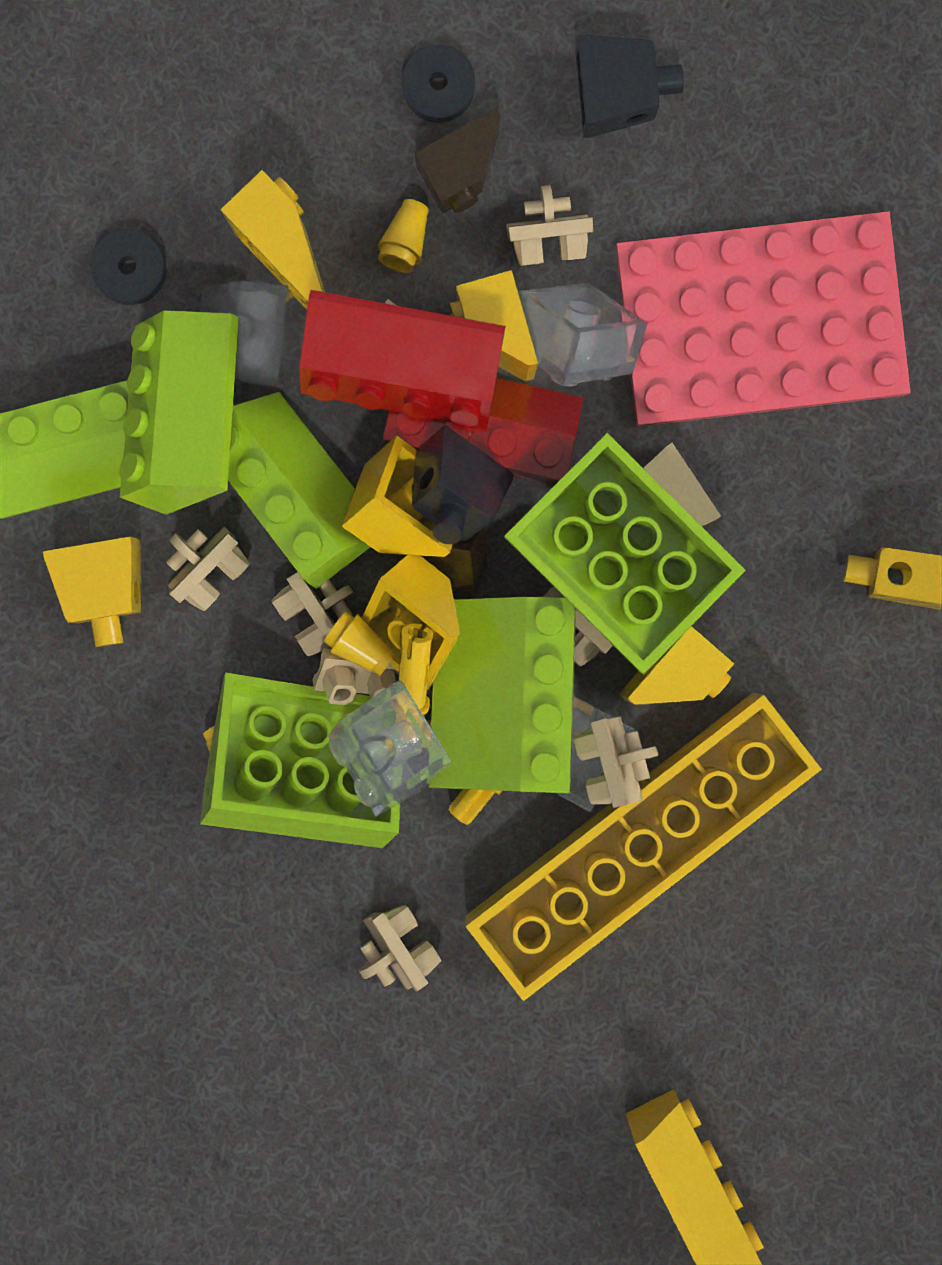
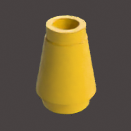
[378,199,429,273]
[323,611,396,676]

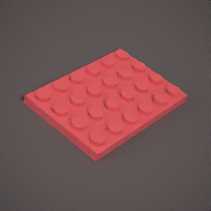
[615,211,911,427]

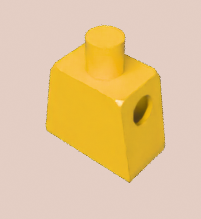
[43,537,141,647]
[843,547,942,610]

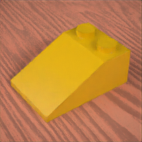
[220,170,325,310]

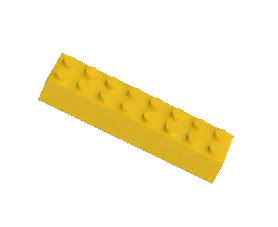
[465,693,822,1001]

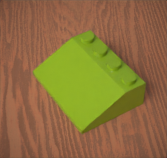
[504,433,746,674]
[429,597,576,793]
[200,673,403,848]

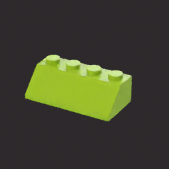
[119,310,239,515]
[0,380,129,519]
[228,392,370,589]

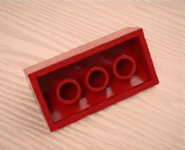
[299,290,506,428]
[383,378,583,485]

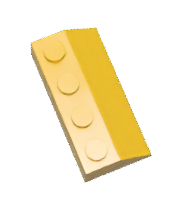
[626,1089,764,1265]

